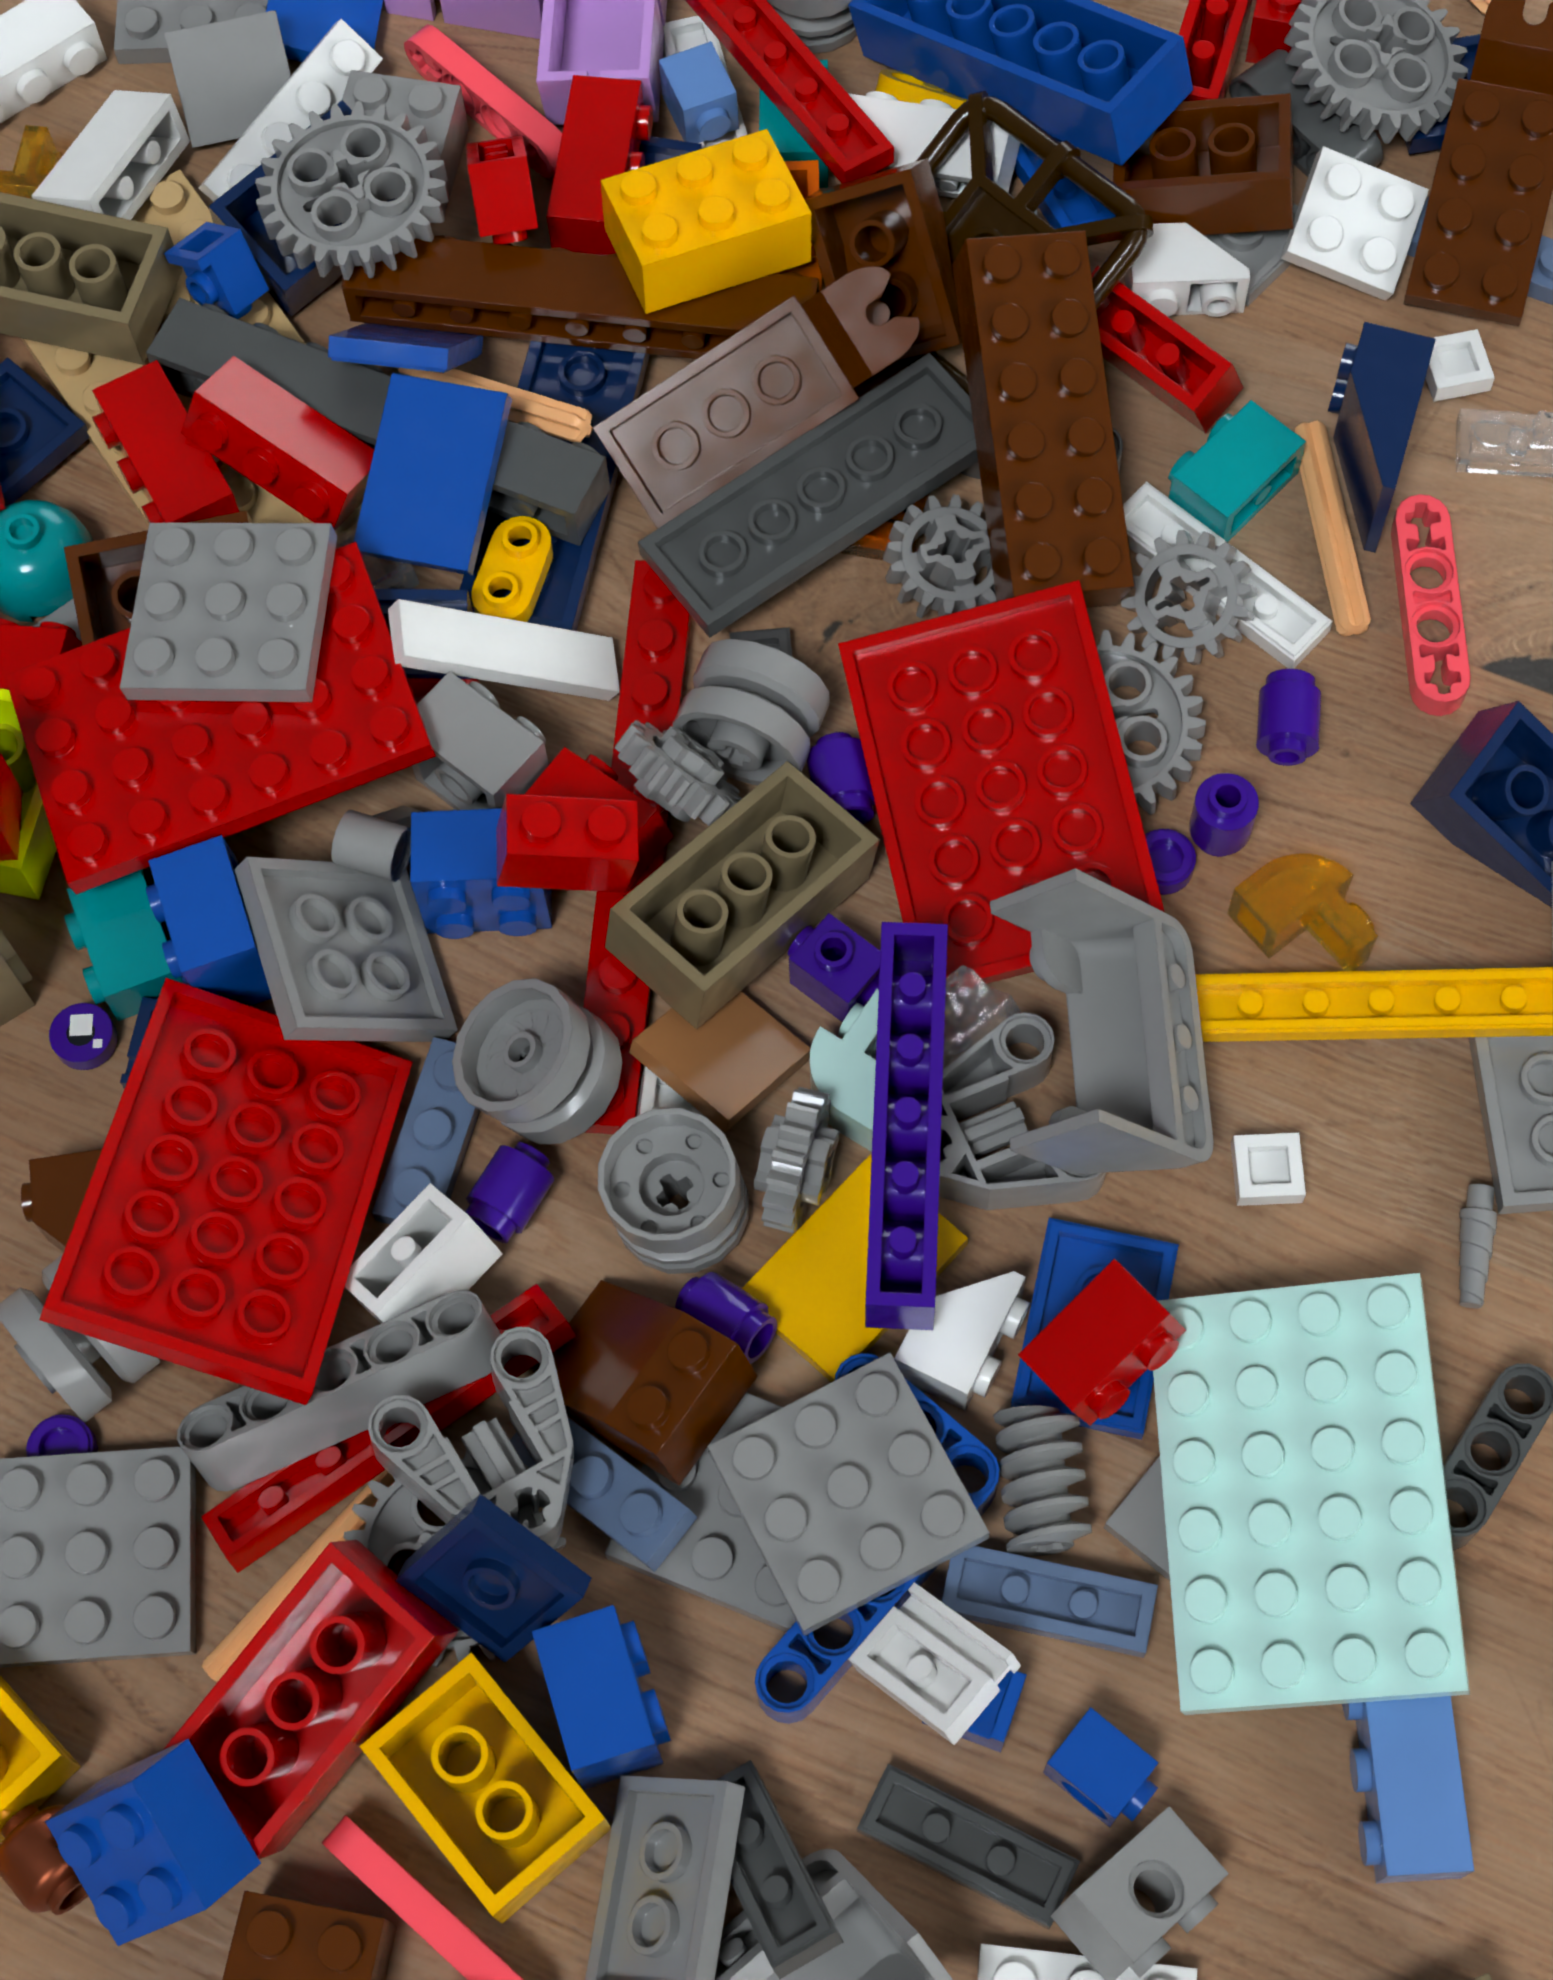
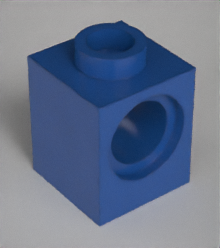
[1043,1707,1159,1828]

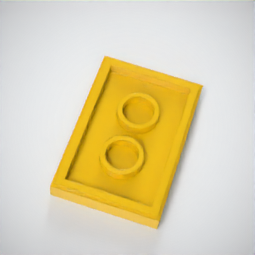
[741,1154,968,1382]

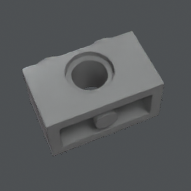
[1050,1806,1229,1980]

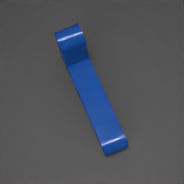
[755,1353,1000,1724]

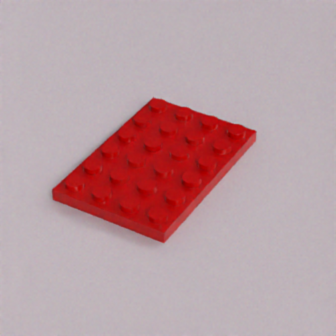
[5,542,436,894]
[838,580,1165,994]
[39,978,413,1406]

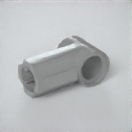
[331,806,422,882]

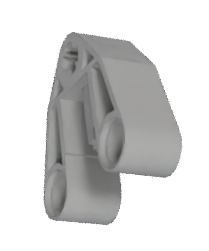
[939,1012,1106,1210]
[368,1327,574,1547]

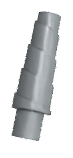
[1459,1184,1498,1309]

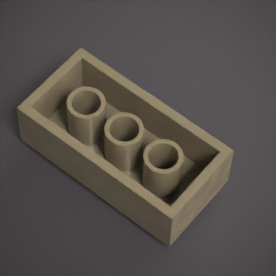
[0,192,182,365]
[605,761,880,1029]

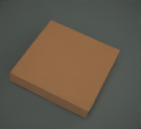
[629,991,811,1133]

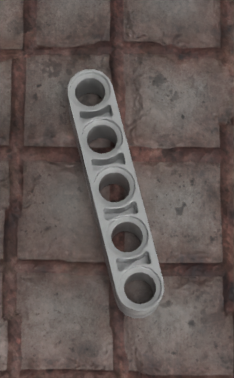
[177,1290,501,1491]

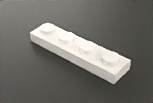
[198,19,383,202]

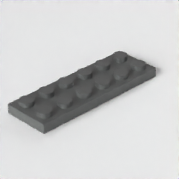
[638,353,978,638]

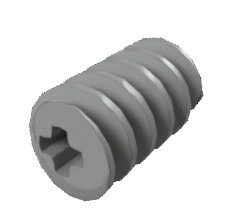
[993,1405,1092,1557]

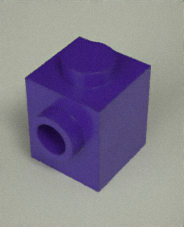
[787,913,880,1022]

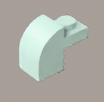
[810,989,879,1152]

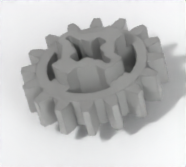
[883,494,997,618]
[1121,530,1257,665]
[615,720,742,826]
[754,1087,839,1233]

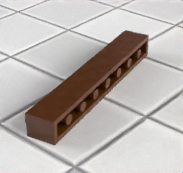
[342,235,819,359]

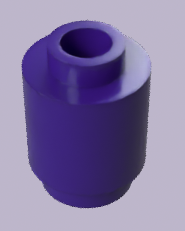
[1256,669,1321,766]
[806,732,875,825]
[1189,773,1259,857]
[465,1142,555,1243]
[675,1272,777,1364]

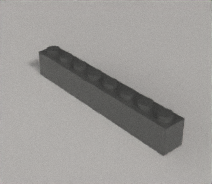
[146,298,610,546]

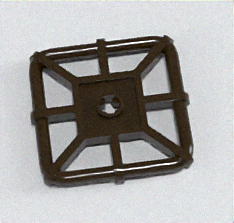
[900,91,1154,395]

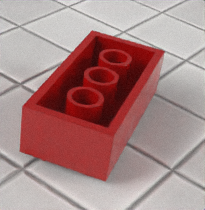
[163,1540,459,1859]

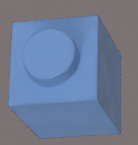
[659,41,739,143]

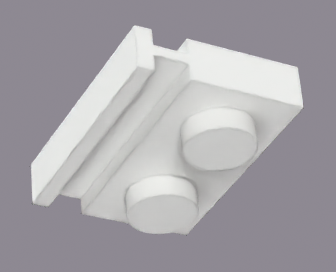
[848,1582,1021,1745]

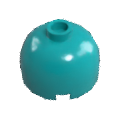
[0,500,94,623]

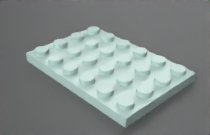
[1153,1273,1470,1715]

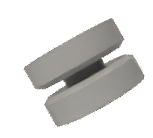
[672,639,830,785]
[452,978,623,1145]
[0,1254,161,1423]

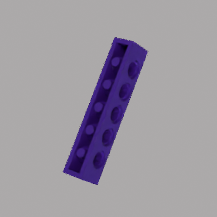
[865,922,948,1330]

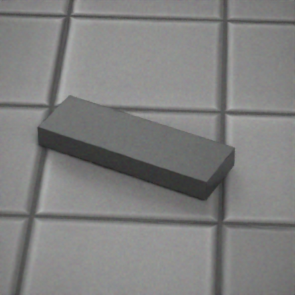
[717,1760,844,1979]
[857,1764,1080,1930]

